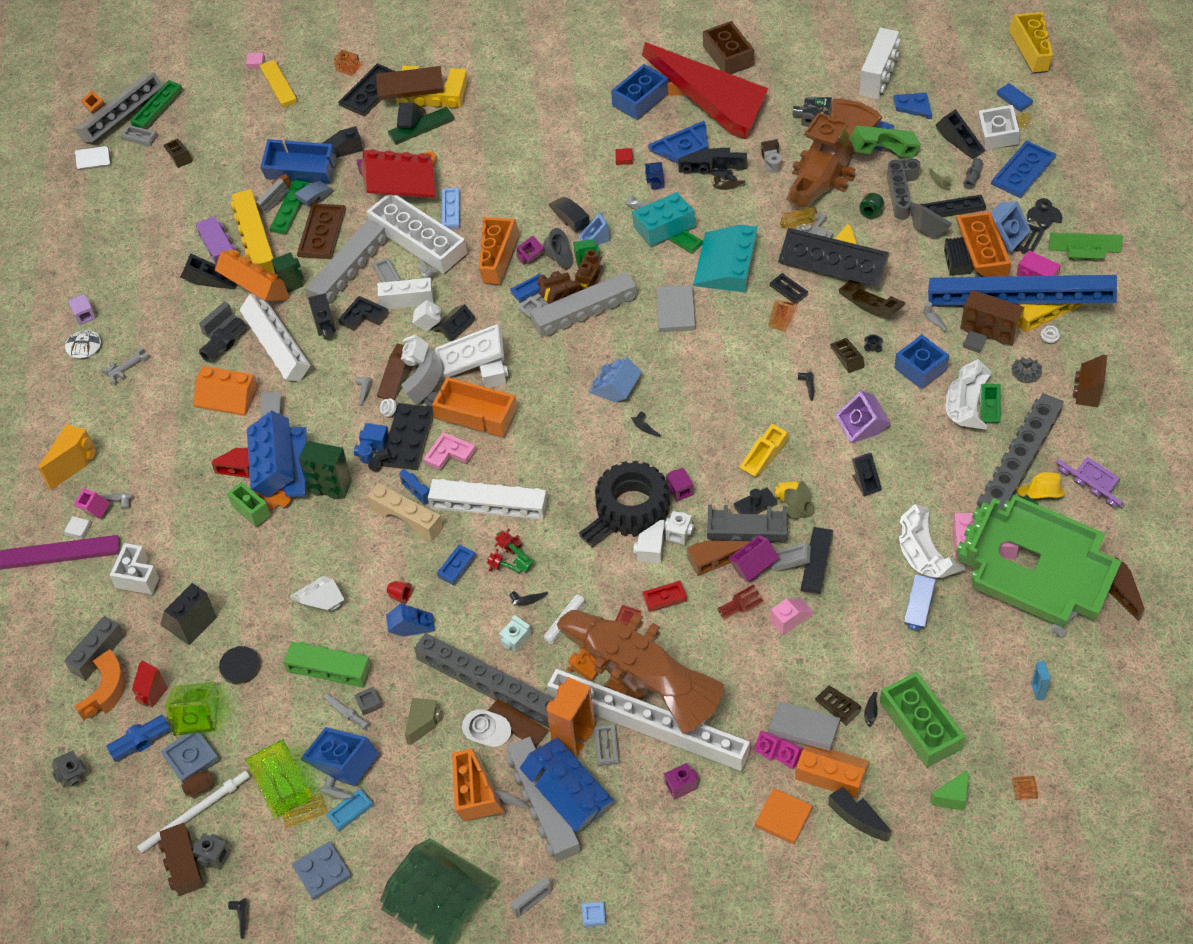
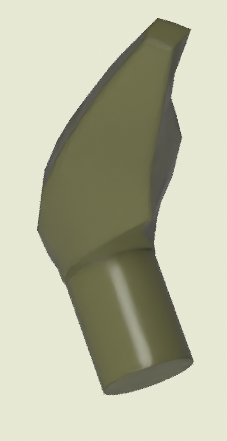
[929,169,951,190]

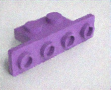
[1056,457,1125,509]

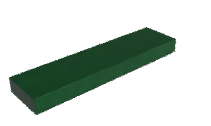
[388,106,454,145]

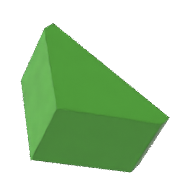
[930,771,969,811]

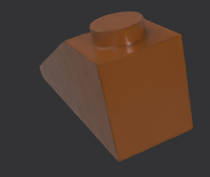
[687,541,750,576]

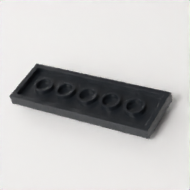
[778,228,890,288]

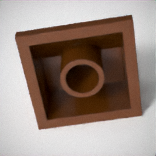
[1073,355,1107,407]

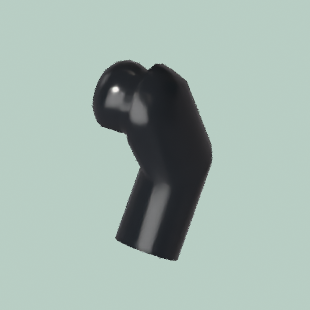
[368,448,391,472]

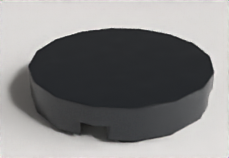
[219,646,260,685]

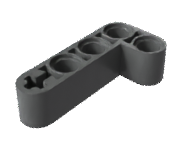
[887,158,921,220]

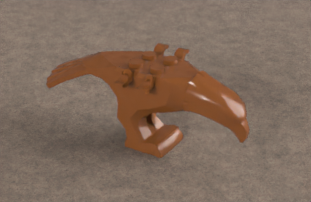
[786,98,882,207]
[557,610,724,734]

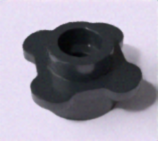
[864,334,883,352]

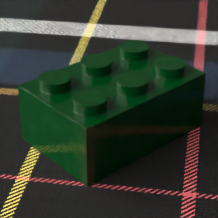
[299,441,352,499]

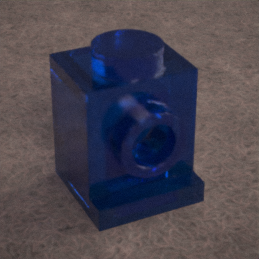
[645,162,664,189]

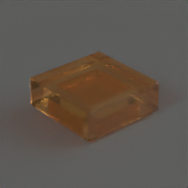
[1012,776,1038,800]

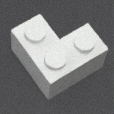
[110,543,159,595]

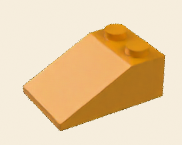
[38,424,96,490]

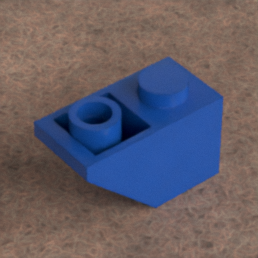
[386,603,435,637]

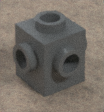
[52,750,86,788]
[192,833,230,870]

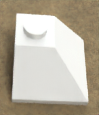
[290,576,345,610]

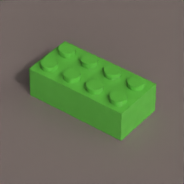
[880,672,965,768]

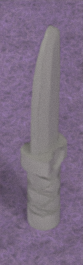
[325,693,370,730]

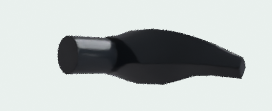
[798,371,814,401]
[631,412,661,437]
[509,591,548,606]
[864,692,878,728]
[228,898,248,939]

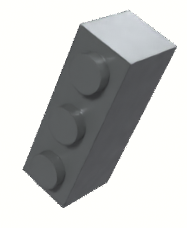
[64,616,125,681]

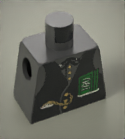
[792,97,832,127]

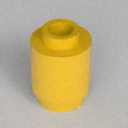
[775,481,799,502]

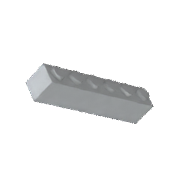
[75,72,163,143]
[305,220,387,304]
[530,272,637,337]
[505,737,580,863]

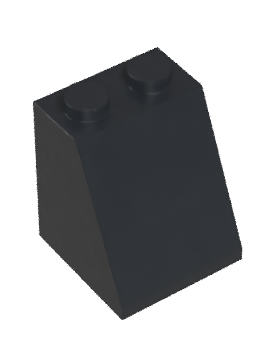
[160,583,217,645]

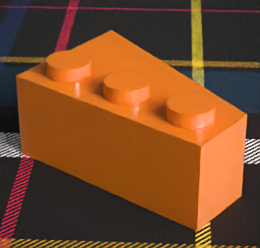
[452,748,504,821]

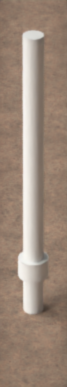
[137,771,250,854]

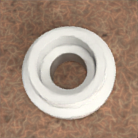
[1040,326,1060,343]
[380,399,397,417]

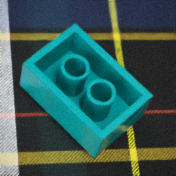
[632,192,696,246]

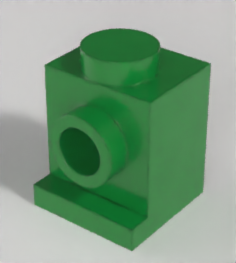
[573,239,600,266]

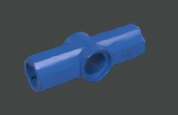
[106,715,171,762]

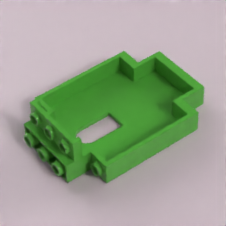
[956,495,1122,628]

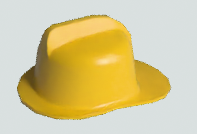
[1017,472,1065,499]

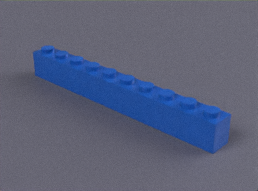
[928,275,1117,305]

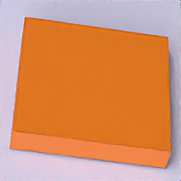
[755,788,813,845]

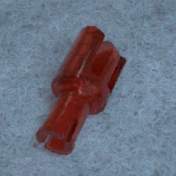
[717,584,764,619]

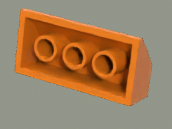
[956,211,1011,277]
[215,249,289,301]

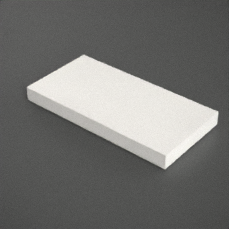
[435,324,504,380]

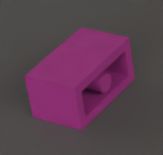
[728,535,779,582]

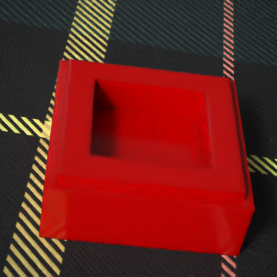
[615,148,633,165]

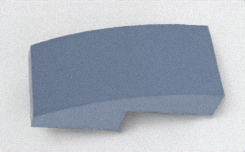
[295,181,333,206]

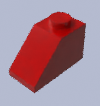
[211,447,250,478]
[132,660,168,707]

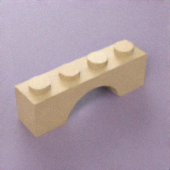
[367,483,443,542]

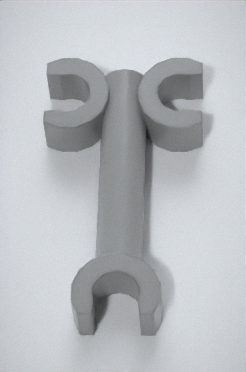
[101,347,150,386]

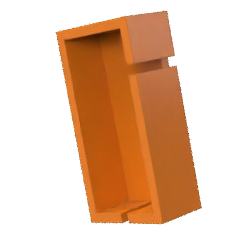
[432,377,517,437]
[546,677,595,758]

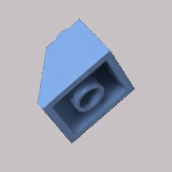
[991,201,1031,252]

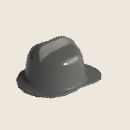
[543,228,573,269]

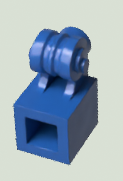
[354,423,389,463]

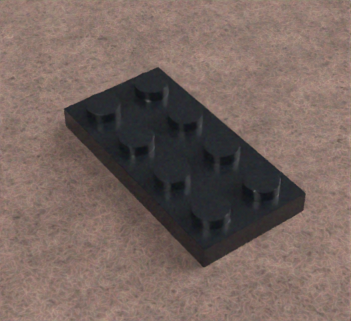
[381,403,434,471]

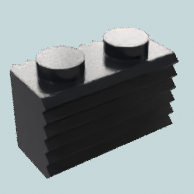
[944,237,974,275]

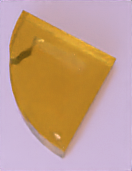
[1016,113,1030,129]

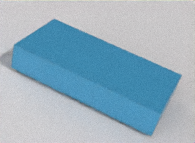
[1031,661,1051,701]
[326,789,374,832]

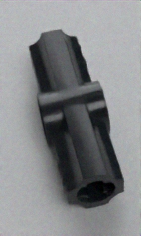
[199,317,247,362]

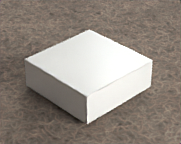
[64,516,91,539]

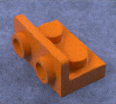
[566,645,597,681]

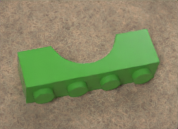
[849,125,921,158]

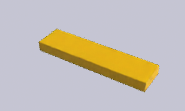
[259,60,297,108]

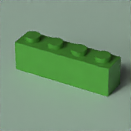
[283,642,371,688]

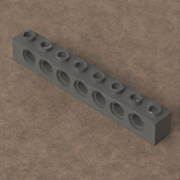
[977,393,1064,510]
[414,632,555,729]

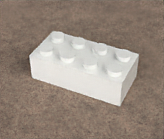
[859,27,901,99]

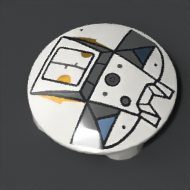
[65,330,101,358]

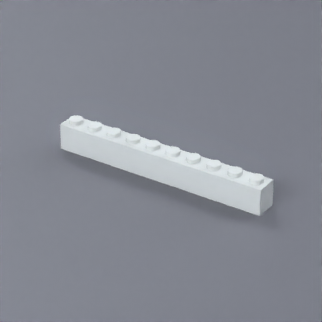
[547,669,750,771]

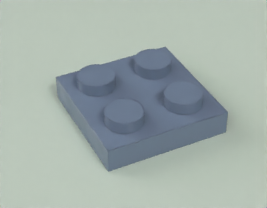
[160,728,219,784]
[292,841,352,901]

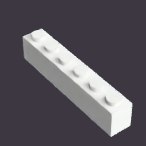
[240,294,311,382]
[428,479,547,520]

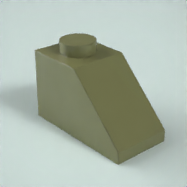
[405,698,442,745]

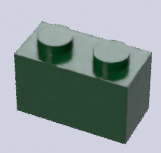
[271,252,304,292]

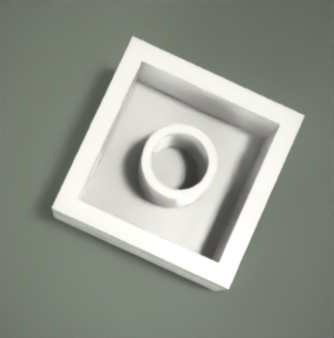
[978,105,1019,150]

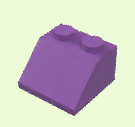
[835,391,890,443]

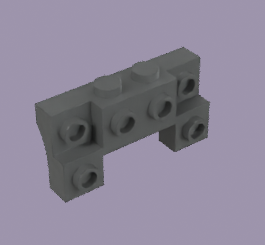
[707,504,787,541]

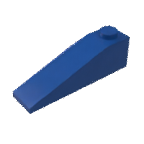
[282,427,308,497]

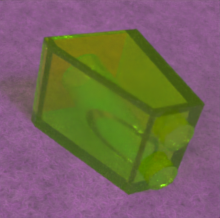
[165,681,219,736]
[245,739,313,818]

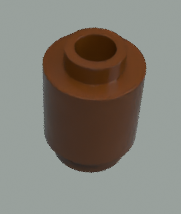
[181,770,215,798]

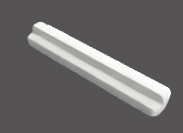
[544,594,585,644]

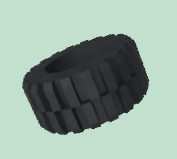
[595,461,670,536]

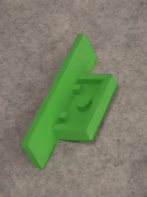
[1048,232,1123,260]

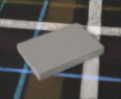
[656,285,695,332]
[768,701,840,751]

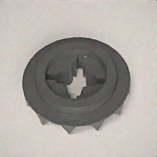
[1012,356,1042,382]

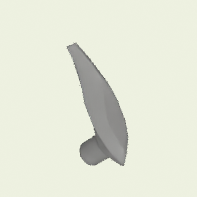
[625,195,648,209]
[420,260,436,278]
[923,302,947,331]
[355,377,371,406]
[100,493,132,509]
[1050,611,1078,637]
[319,777,353,799]
[495,790,529,809]

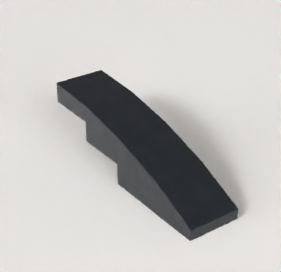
[800,527,833,594]

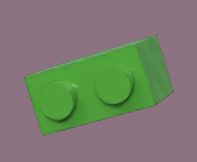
[227,482,271,527]

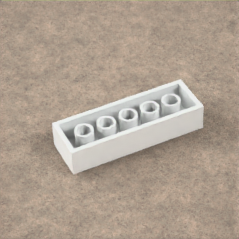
[366,194,467,274]

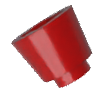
[386,581,413,604]

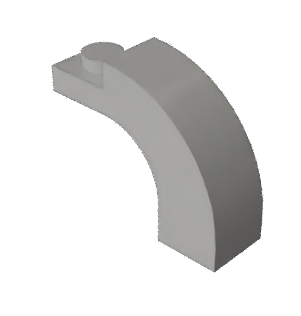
[401,348,443,405]

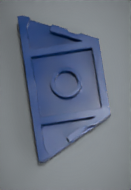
[648,120,708,163]

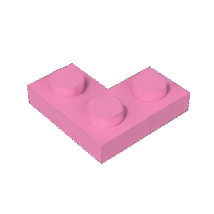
[423,432,476,470]

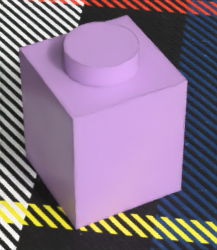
[68,294,96,326]

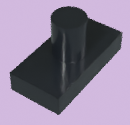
[734,487,777,514]

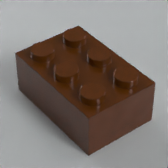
[703,21,754,74]
[960,290,1025,346]

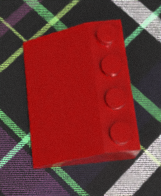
[361,149,435,198]

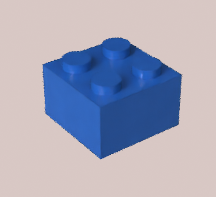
[894,334,949,389]

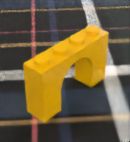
[396,66,468,108]

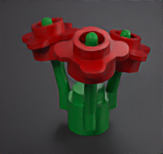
[487,529,534,574]

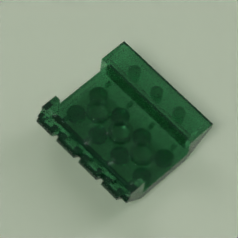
[380,838,500,944]

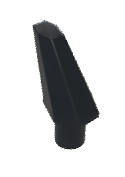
[710,169,737,181]

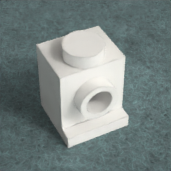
[401,335,429,366]

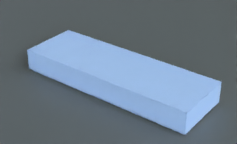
[442,188,460,229]

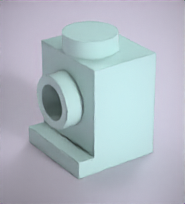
[499,615,531,652]

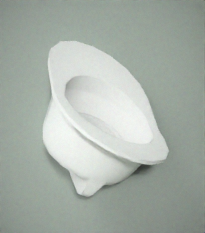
[462,709,511,747]

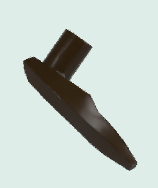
[713,176,745,189]

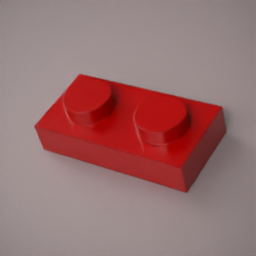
[642,581,687,612]

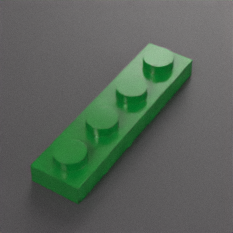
[130,80,183,129]
[270,180,310,235]

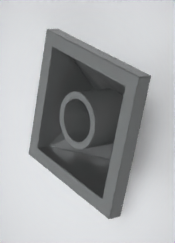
[909,202,952,239]

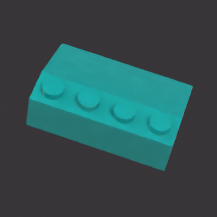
[693,224,757,293]

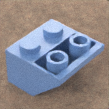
[589,357,642,402]

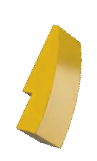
[739,424,790,478]

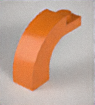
[74,649,125,721]

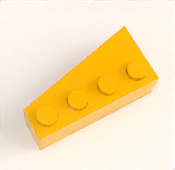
[1009,12,1053,72]

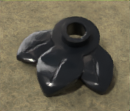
[1027,198,1063,230]

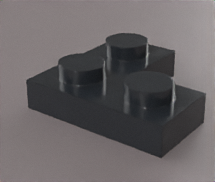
[338,296,389,330]

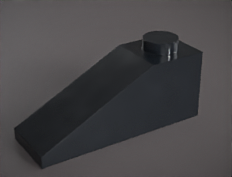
[935,109,985,159]
[323,126,363,158]
[180,253,236,290]

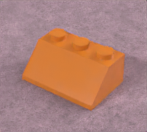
[193,366,258,416]
[795,745,870,799]

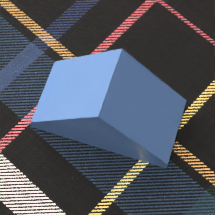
[578,212,609,245]

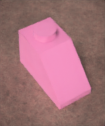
[770,599,815,635]

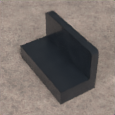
[432,304,475,341]

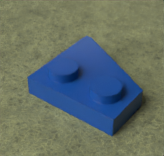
[893,92,932,119]

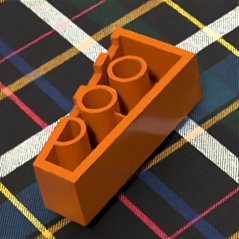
[479,217,520,284]

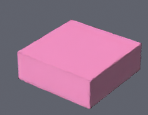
[246,53,265,68]

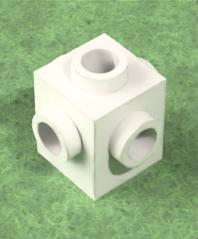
[664,511,694,545]

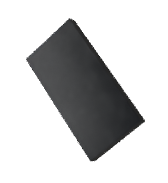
[338,63,395,117]

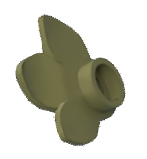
[784,481,814,518]

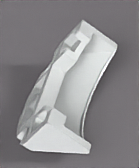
[945,359,991,429]
[899,504,966,578]

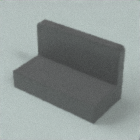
[199,301,238,339]

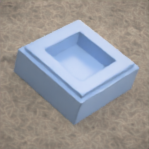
[582,902,606,927]

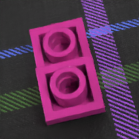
[754,730,803,768]

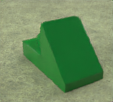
[979,384,1001,422]

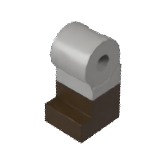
[761,139,782,173]

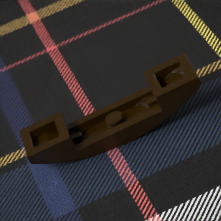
[838,281,905,316]

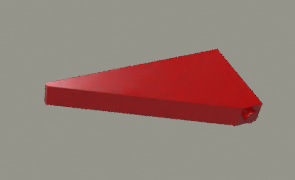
[642,42,768,139]

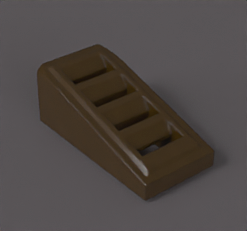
[163,139,192,168]
[830,338,864,373]
[815,685,861,726]

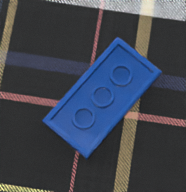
[991,140,1056,199]

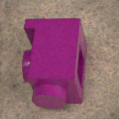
[516,236,544,265]

